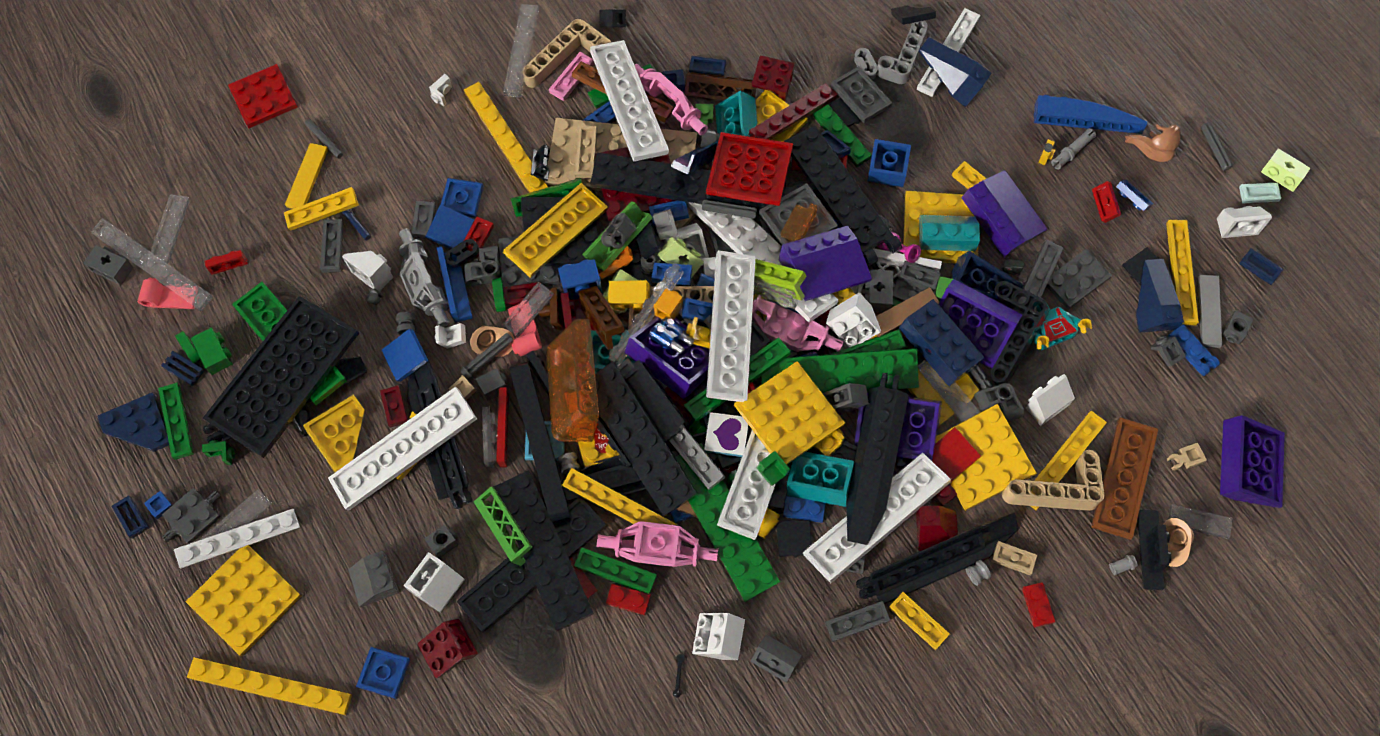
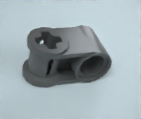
[601,213,636,249]

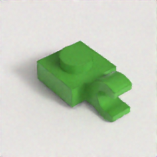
[696,104,713,126]

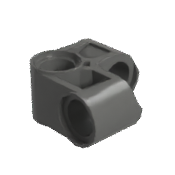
[464,245,502,287]
[974,383,1024,422]

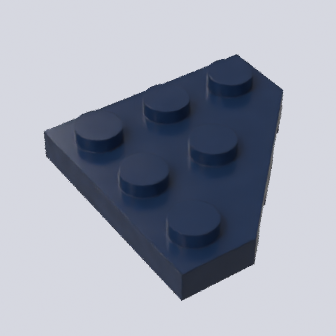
[97,392,169,452]

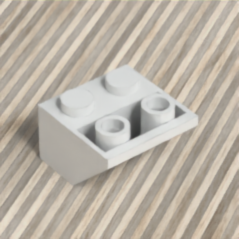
[826,293,881,347]
[1026,374,1075,426]
[404,552,465,613]
[692,613,745,660]

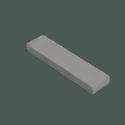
[1198,275,1222,348]

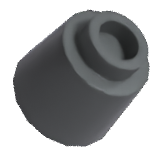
[699,129,719,148]

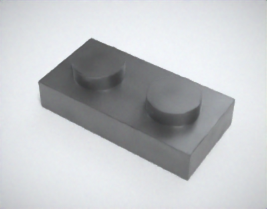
[411,201,435,238]

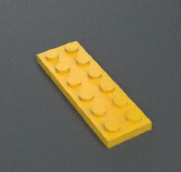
[503,183,608,278]

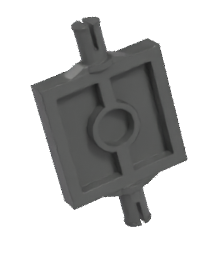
[162,487,221,544]

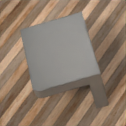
[653,209,678,240]

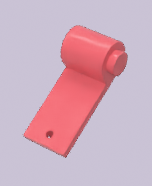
[137,278,199,309]
[508,301,542,357]

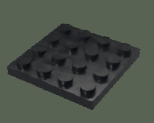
[521,197,598,267]

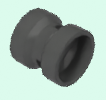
[396,312,416,336]

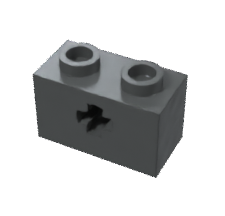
[83,245,133,285]
[865,270,893,313]
[822,383,869,414]

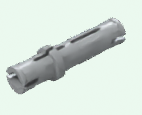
[1051,128,1096,170]

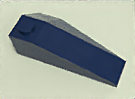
[919,37,992,107]
[952,251,1024,300]
[1136,259,1184,333]

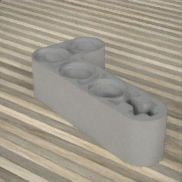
[877,21,928,84]

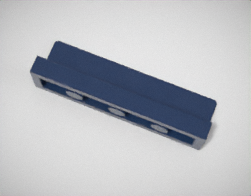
[671,141,718,175]

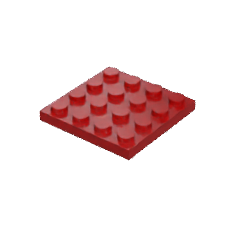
[706,132,793,206]

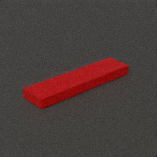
[496,387,509,467]

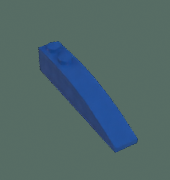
[1034,95,1147,134]

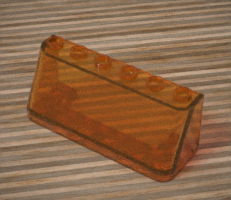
[546,319,599,442]

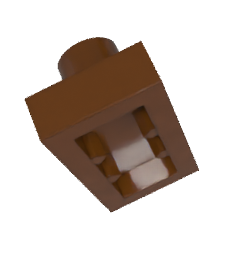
[538,287,564,330]

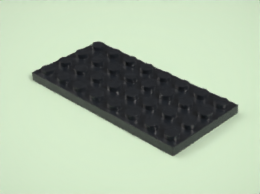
[203,296,359,458]

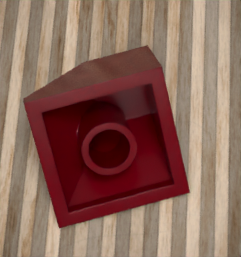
[916,506,958,551]

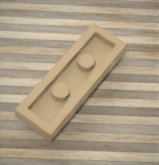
[575,126,597,178]

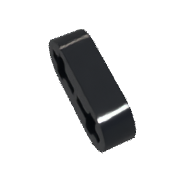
[445,239,479,268]

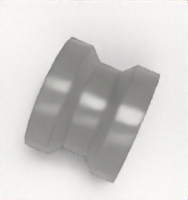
[558,452,580,475]
[966,560,991,586]

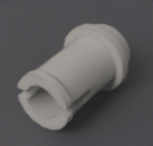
[1109,555,1138,576]

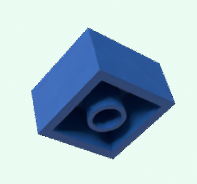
[867,139,911,187]
[558,259,603,300]

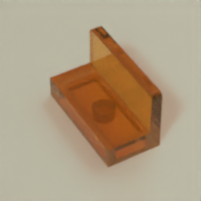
[781,203,818,241]

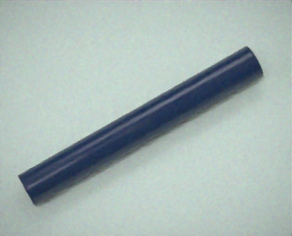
[342,209,371,241]

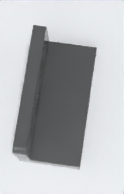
[750,635,802,683]

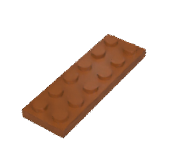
[1091,417,1158,540]

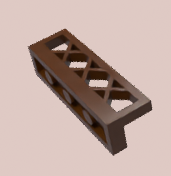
[684,72,757,100]
[579,286,624,350]

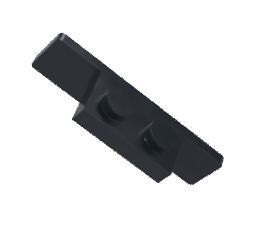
[1138,510,1171,590]

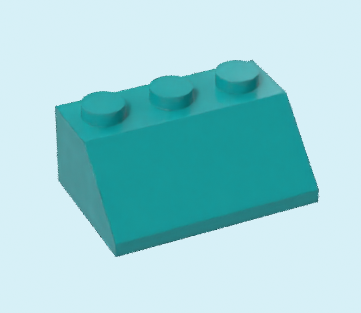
[715,91,758,137]
[919,215,980,251]
[787,452,854,507]

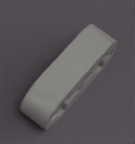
[854,48,878,80]

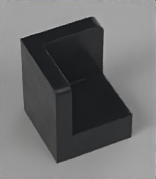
[599,9,626,27]

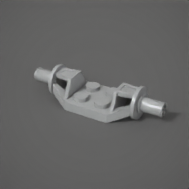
[398,228,450,327]

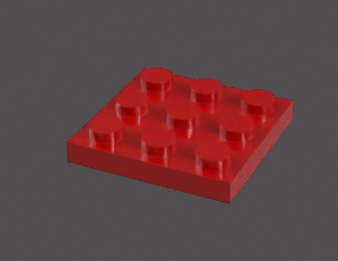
[228,64,298,129]

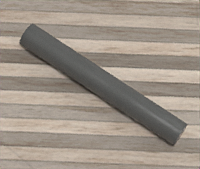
[305,119,343,159]

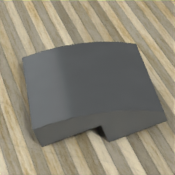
[893,261,941,302]

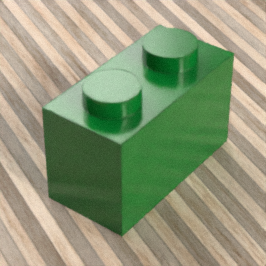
[191,327,233,375]

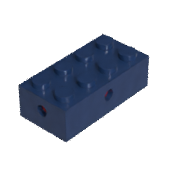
[899,299,984,387]

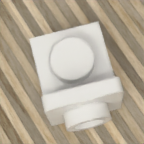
[429,74,452,106]

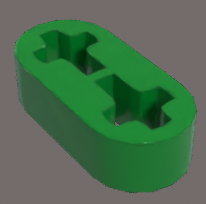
[492,278,506,312]
[175,331,201,363]

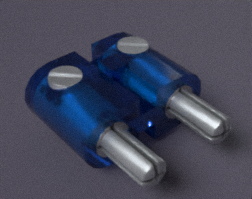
[648,317,694,354]

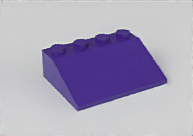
[961,170,1048,257]
[778,226,872,301]
[938,279,1022,369]
[624,317,710,399]
[854,391,942,461]
[1220,415,1285,508]

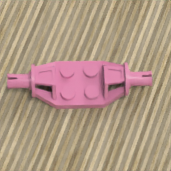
[634,64,708,135]
[752,295,844,352]
[597,521,718,567]

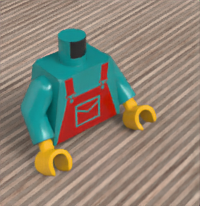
[1031,305,1092,350]

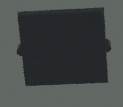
[829,97,861,127]
[1122,247,1168,286]
[777,519,811,558]

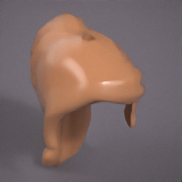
[1125,124,1180,162]

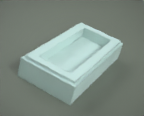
[1239,182,1281,204]

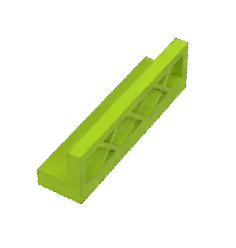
[754,259,807,301]

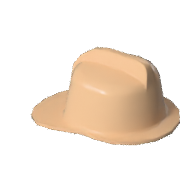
[470,326,515,357]
[1163,518,1194,567]

